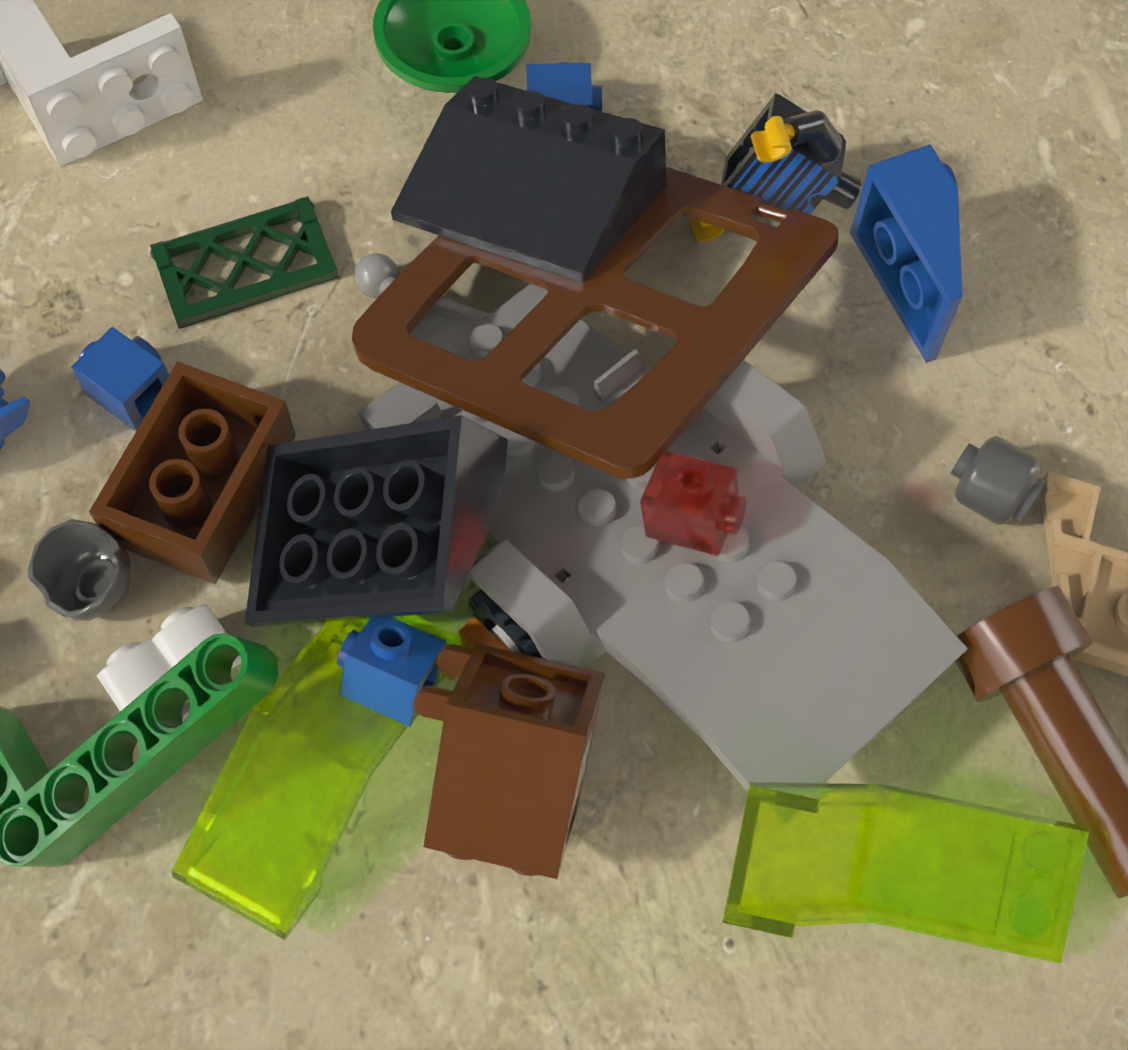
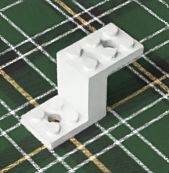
[0,0,203,167]

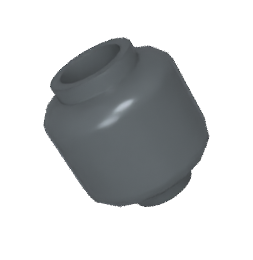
[950,436,1047,525]

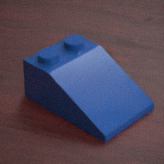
[850,144,963,363]

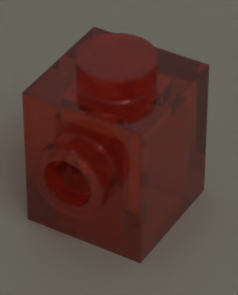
[640,450,746,556]

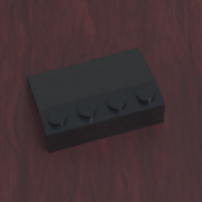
[391,76,667,283]
[244,415,508,627]

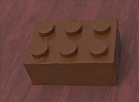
[89,361,296,585]

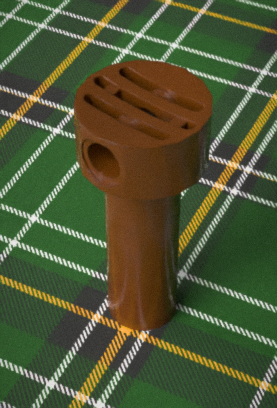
[955,586,1128,899]

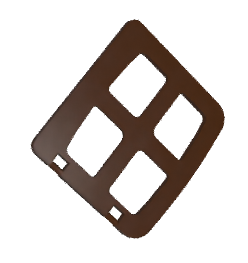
[352,167,839,479]

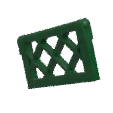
[150,196,339,329]

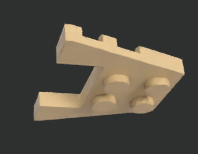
[1040,471,1128,677]

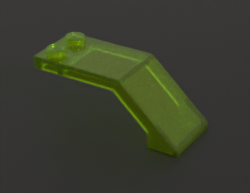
[172,615,462,940]
[722,782,1089,964]

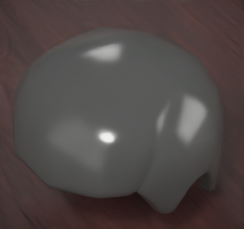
[28,519,131,621]

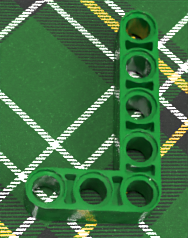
[0,633,278,867]

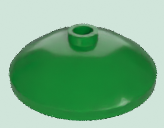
[373,0,531,93]

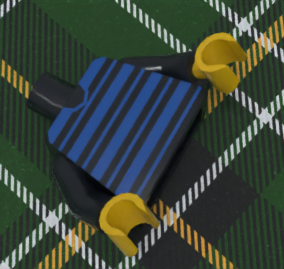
[689,93,861,243]

